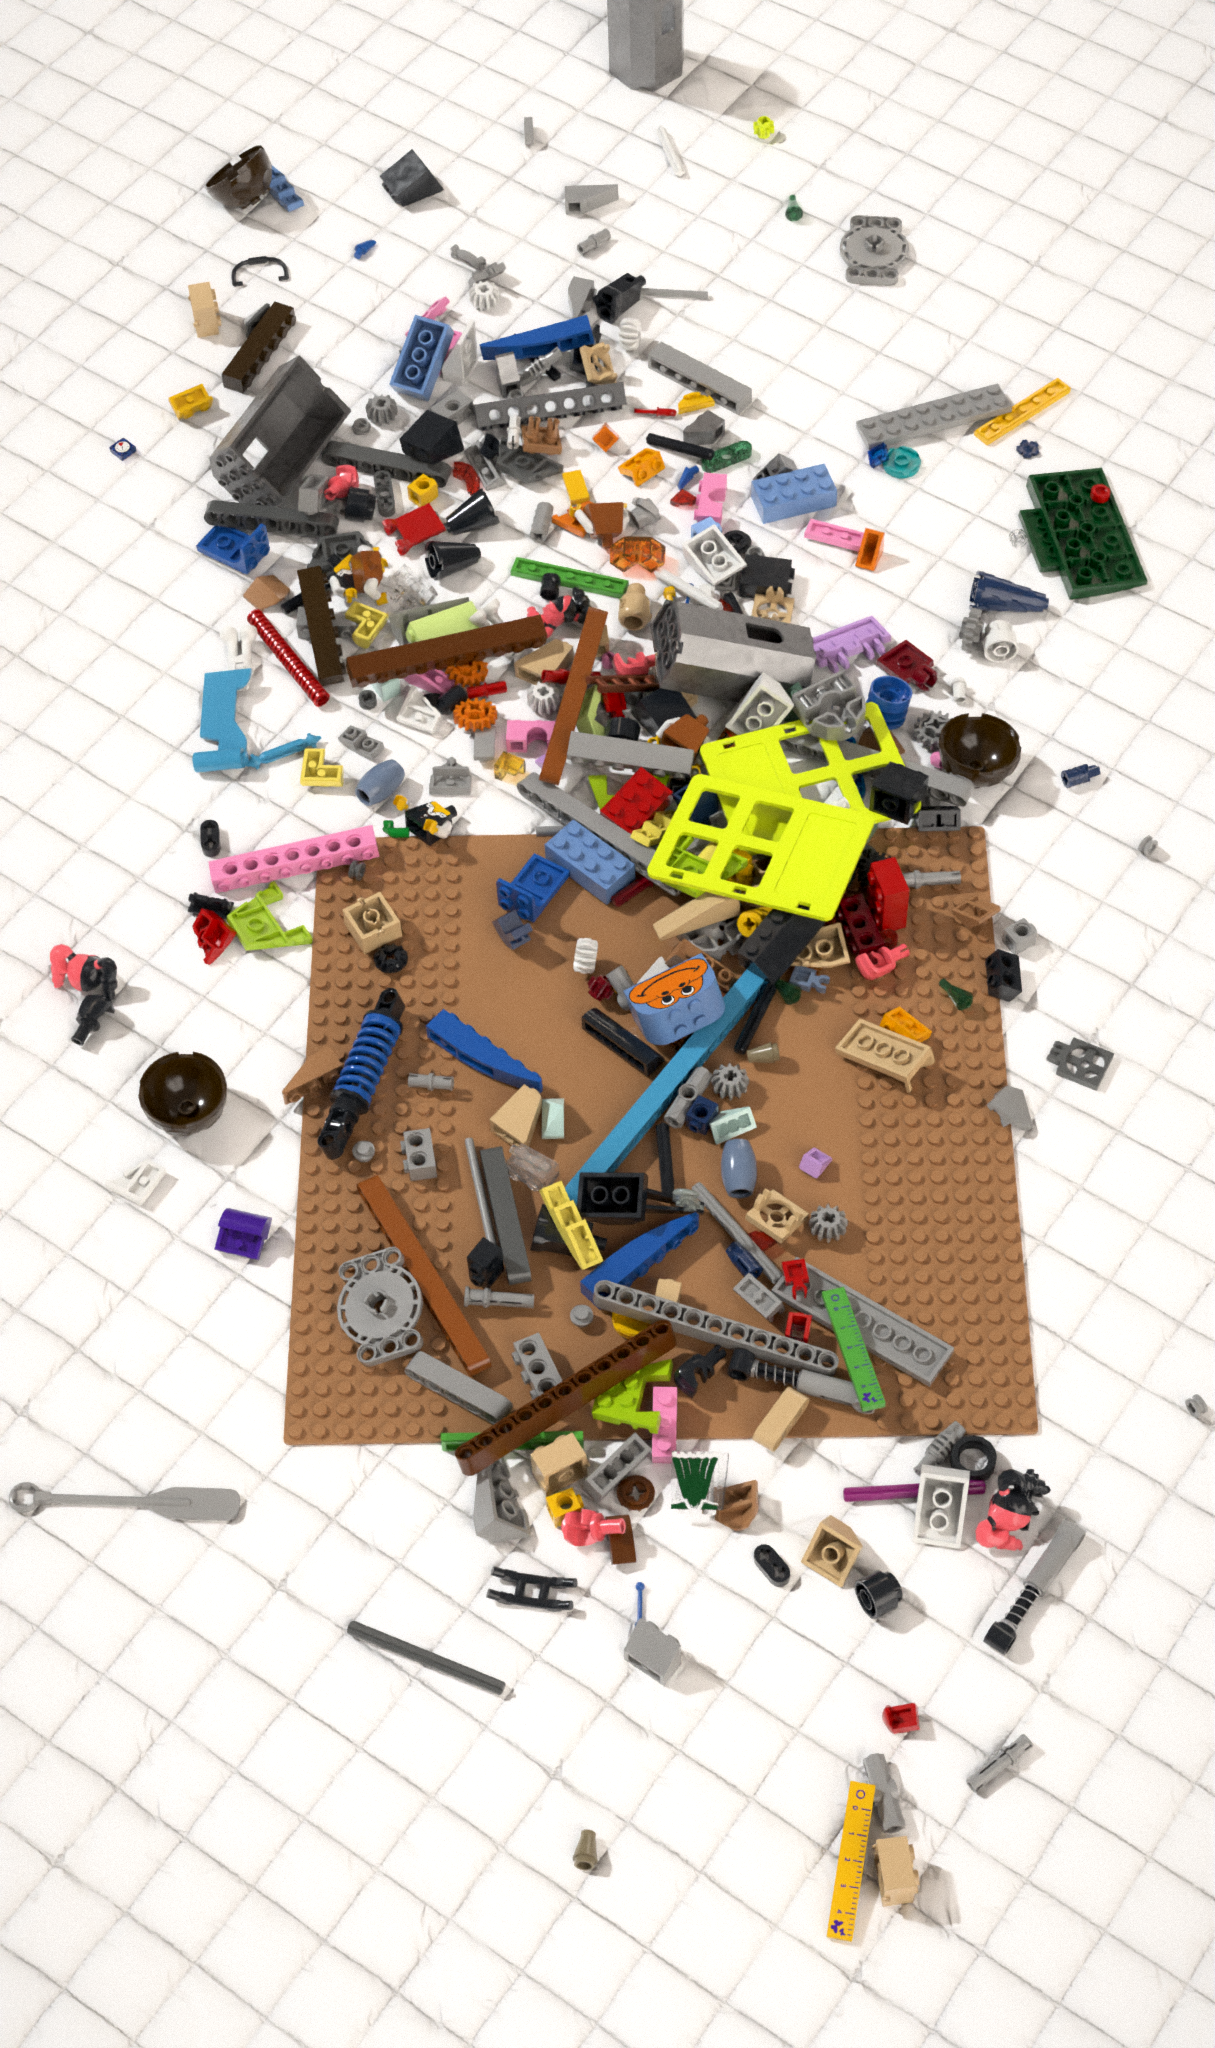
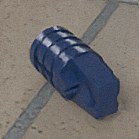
[1061,764,1101,789]
[725,1242,763,1279]

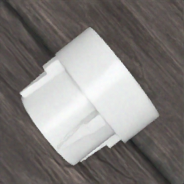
[982,620,1019,662]

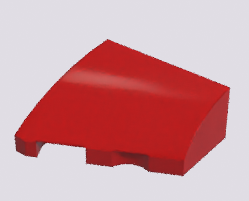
[192,908,237,965]

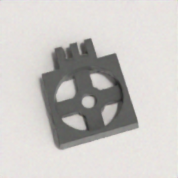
[1046,1037,1114,1091]

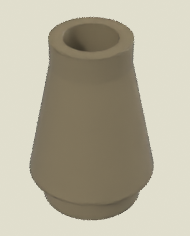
[747,1042,780,1063]
[572,1829,598,1871]

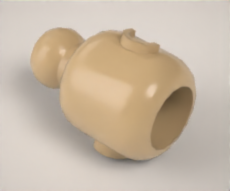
[618,583,652,631]

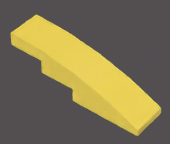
[630,809,676,847]
[539,1181,603,1270]

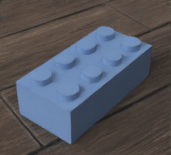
[389,315,455,402]
[751,463,837,524]
[544,819,635,905]

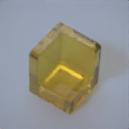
[494,751,526,781]

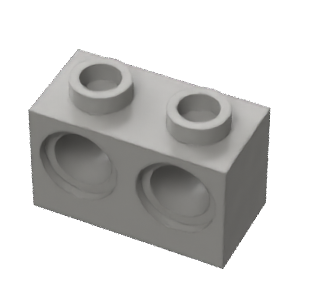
[400,1128,437,1181]

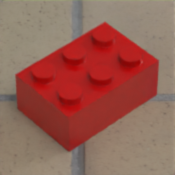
[600,767,673,834]
[865,857,910,934]

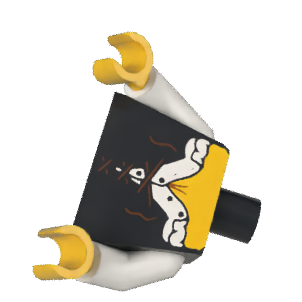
[326,553,389,603]
[393,794,457,846]

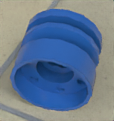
[866,676,913,730]

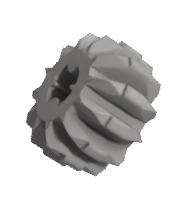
[365,394,398,425]
[711,1062,749,1101]
[809,1203,848,1244]

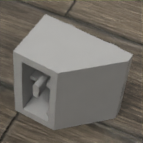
[624,1618,681,1686]

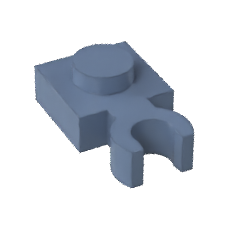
[789,966,830,993]

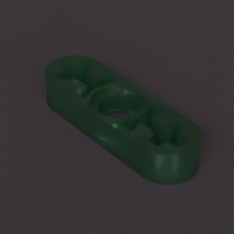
[701,440,752,473]

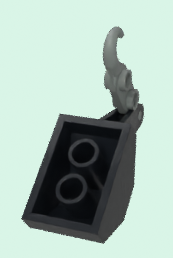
[577,1172,704,1225]

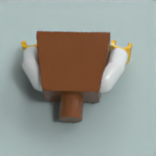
[569,502,630,549]
[350,545,389,606]
[647,714,711,774]

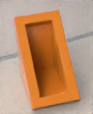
[855,528,885,571]

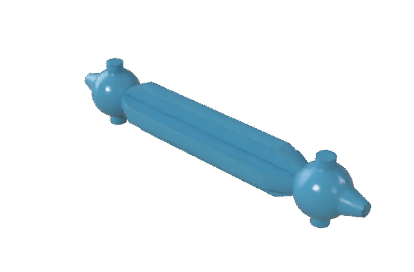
[246,733,322,769]

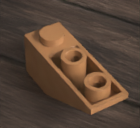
[665,938,737,992]
[282,1046,343,1105]

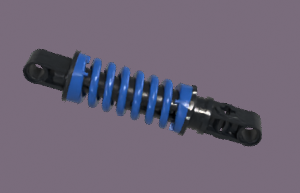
[317,988,405,1160]

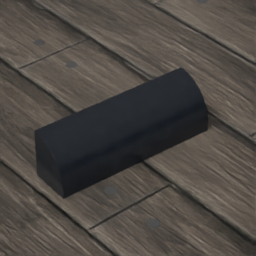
[582,1008,665,1077]

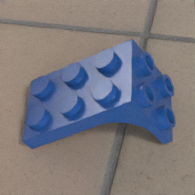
[196,523,270,575]
[496,853,570,923]

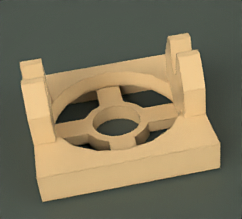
[580,342,618,385]
[751,586,795,624]
[745,1188,809,1244]

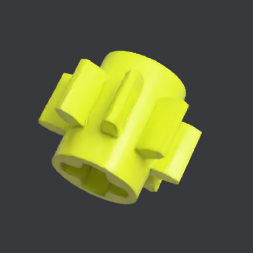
[753,116,775,139]

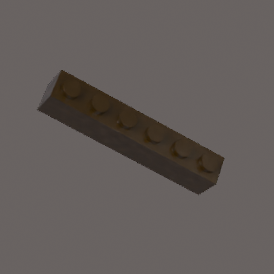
[221,301,296,394]
[297,566,347,686]

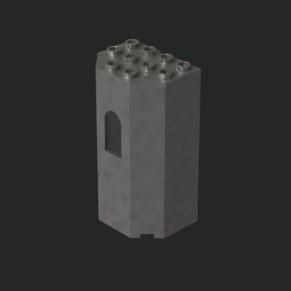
[607,0,684,91]
[209,355,352,507]
[650,599,816,702]

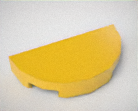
[678,392,715,414]
[612,1312,652,1339]

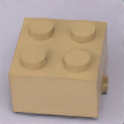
[188,281,222,338]
[342,892,402,954]
[530,1433,590,1497]
[872,1836,920,1907]

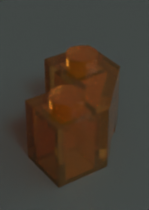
[610,536,666,573]

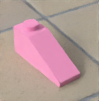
[403,669,460,696]

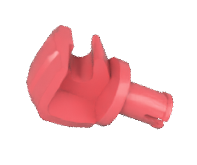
[324,465,359,501]
[612,652,655,675]
[855,944,910,980]
[561,1509,626,1546]

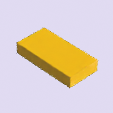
[562,469,590,505]

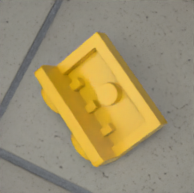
[168,384,213,420]

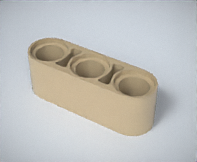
[753,1386,810,1452]

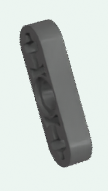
[373,470,396,517]

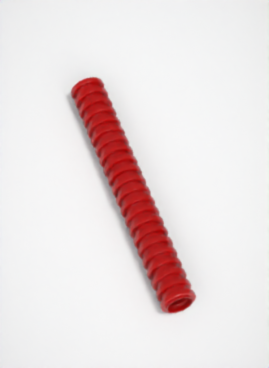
[247,609,330,707]

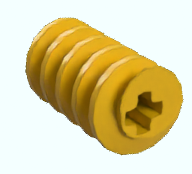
[737,907,773,937]

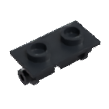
[188,892,234,920]

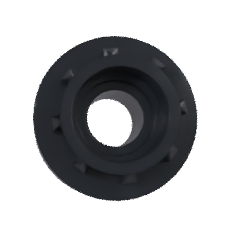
[345,486,376,523]
[604,717,641,741]
[854,1570,903,1619]

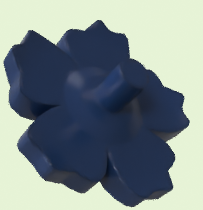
[1016,439,1039,458]

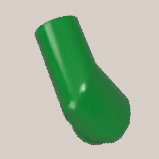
[382,820,410,838]

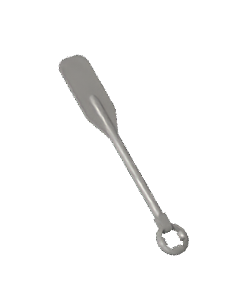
[9,1482,241,1521]

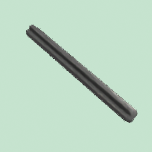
[347,1621,506,1695]

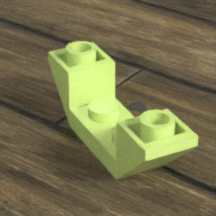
[576,684,613,736]

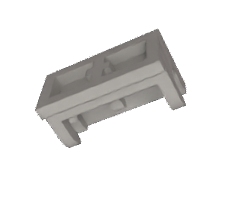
[733,1273,785,1322]

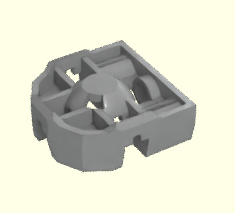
[792,671,866,741]
[676,915,743,962]

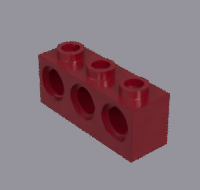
[835,893,884,957]

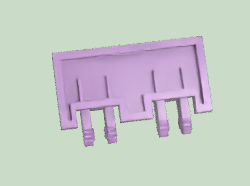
[813,615,891,674]

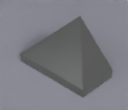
[243,303,270,338]

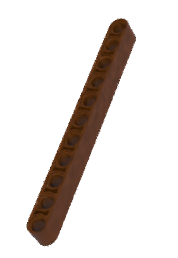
[455,1320,677,1476]

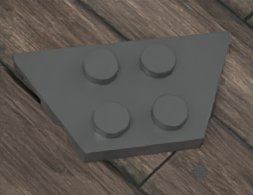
[496,437,564,484]
[307,531,382,571]

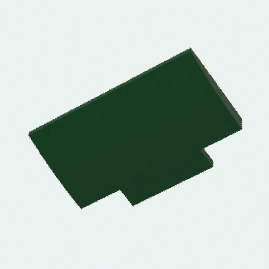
[1018,468,1148,600]

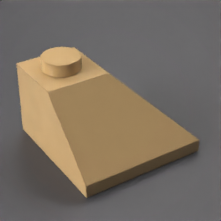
[801,1515,863,1588]

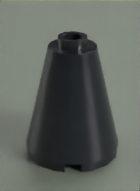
[444,488,500,536]
[424,541,481,581]

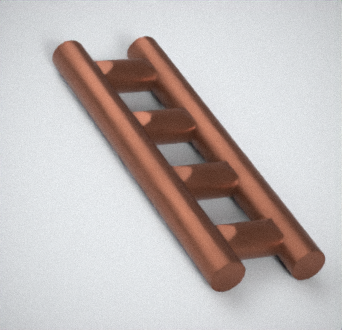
[586,674,660,693]

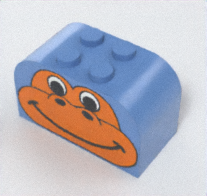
[623,953,725,1045]

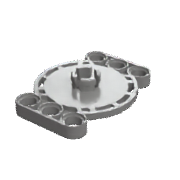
[840,215,909,286]
[337,1247,424,1367]

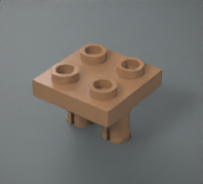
[520,416,562,455]

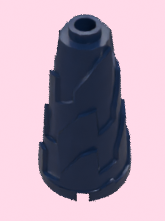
[969,570,1049,613]

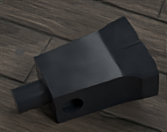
[592,273,646,324]
[530,1204,607,1256]

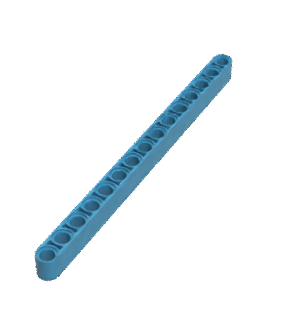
[565,970,768,1206]

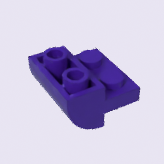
[214,1208,273,1260]

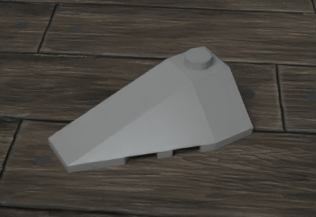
[388,597,469,645]
[473,1457,531,1543]

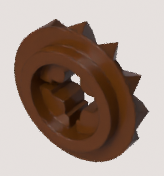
[617,1475,655,1512]

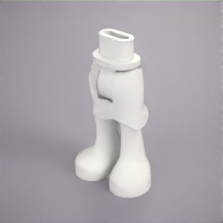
[468,598,527,662]
[220,625,257,691]

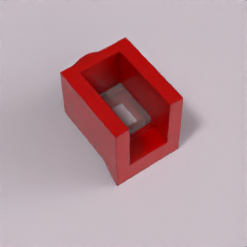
[784,1312,812,1350]

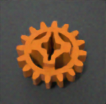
[445,660,489,688]
[453,698,497,732]

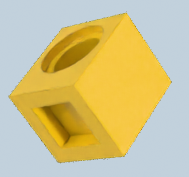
[407,474,438,507]
[546,1488,584,1528]

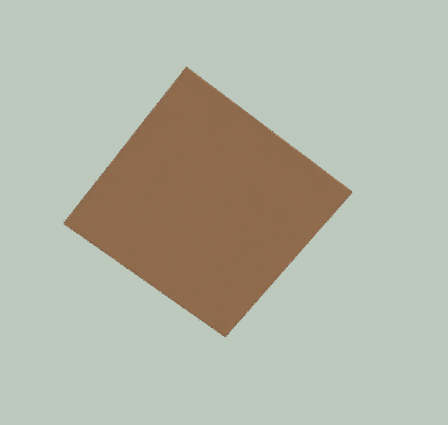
[283,826,1038,1445]

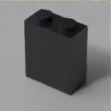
[739,554,795,598]

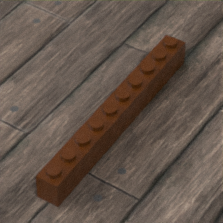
[346,614,547,688]

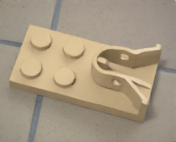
[835,1019,935,1093]

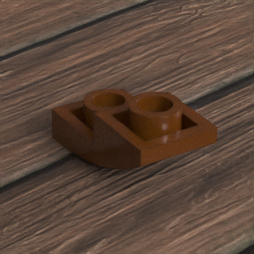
[605,1515,637,1565]

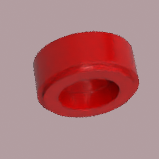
[1090,484,1111,503]

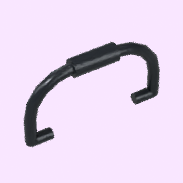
[231,256,289,287]

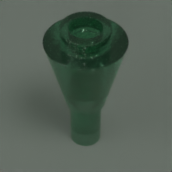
[785,195,803,221]
[939,978,973,1010]
[775,979,802,1005]

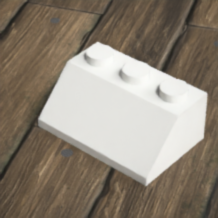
[725,672,794,735]

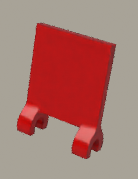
[382,503,446,556]

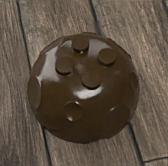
[205,145,272,210]
[938,713,1022,789]
[138,1052,227,1136]

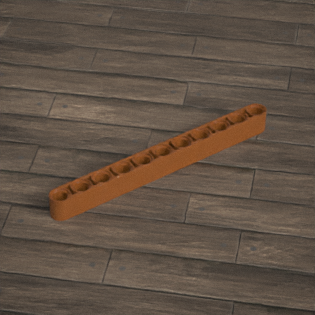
[539,606,608,786]
[356,1174,492,1377]

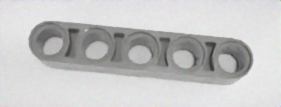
[404,1351,513,1425]

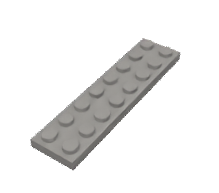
[856,383,1012,450]
[771,1257,954,1387]

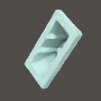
[542,1099,564,1139]
[709,1106,757,1144]

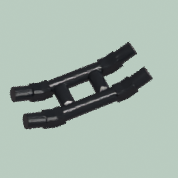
[486,1566,578,1612]

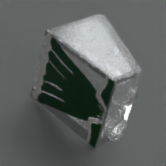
[671,1451,729,1515]

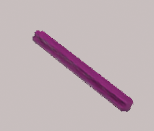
[843,1480,986,1502]

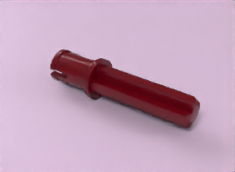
[611,875,654,907]

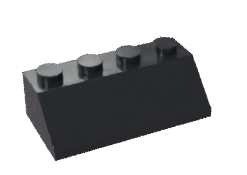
[737,905,825,986]

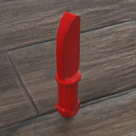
[634,407,677,417]

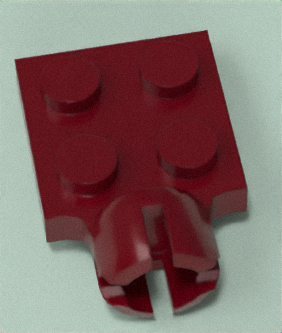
[877,639,938,691]

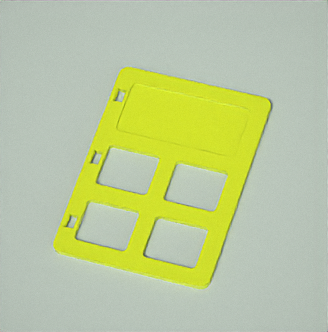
[700,702,921,856]
[647,774,875,921]

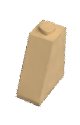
[514,639,574,685]
[489,1084,542,1155]

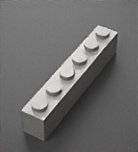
[648,341,752,415]
[567,731,695,780]

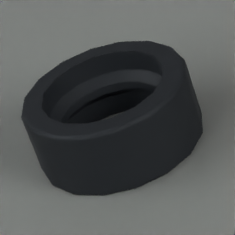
[950,1435,997,1481]

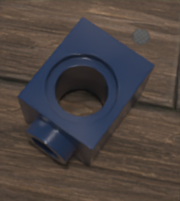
[686,1095,718,1135]

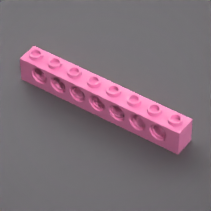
[208,825,380,893]

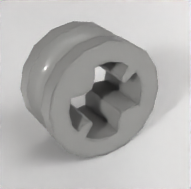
[1138,835,1158,856]
[1185,1394,1208,1418]

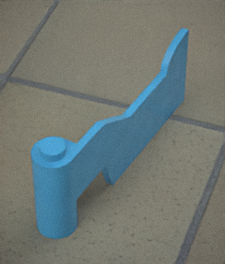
[192,668,252,773]

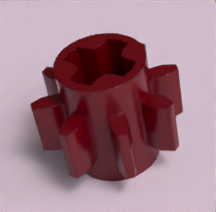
[587,974,615,1001]

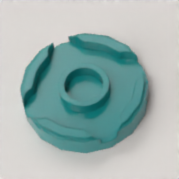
[882,446,921,479]

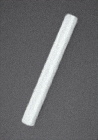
[654,567,723,610]

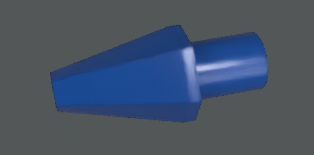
[354,240,377,259]
[677,465,699,491]

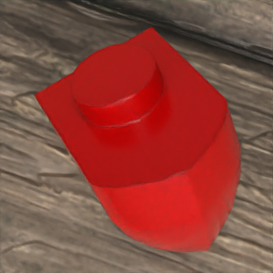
[882,1703,920,1734]

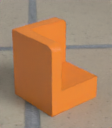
[592,422,619,452]

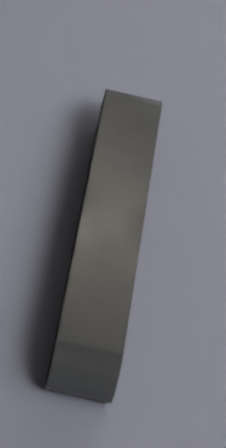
[321,441,452,488]
[204,500,339,538]
[480,1146,532,1286]

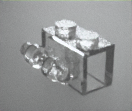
[386,563,438,610]
[506,1143,559,1191]

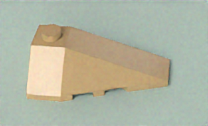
[653,891,741,941]
[790,923,850,968]

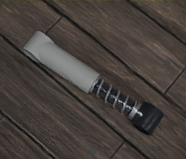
[727,1349,875,1414]
[983,1518,1087,1656]

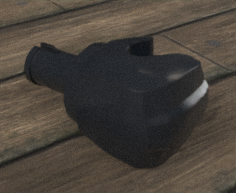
[71,994,115,1046]
[674,1344,727,1399]

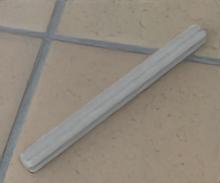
[692,1182,782,1284]

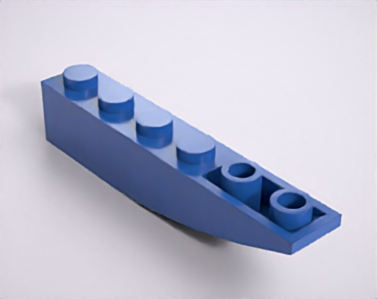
[479,315,595,360]
[426,1009,543,1093]
[580,1212,699,1310]

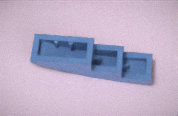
[269,165,305,212]

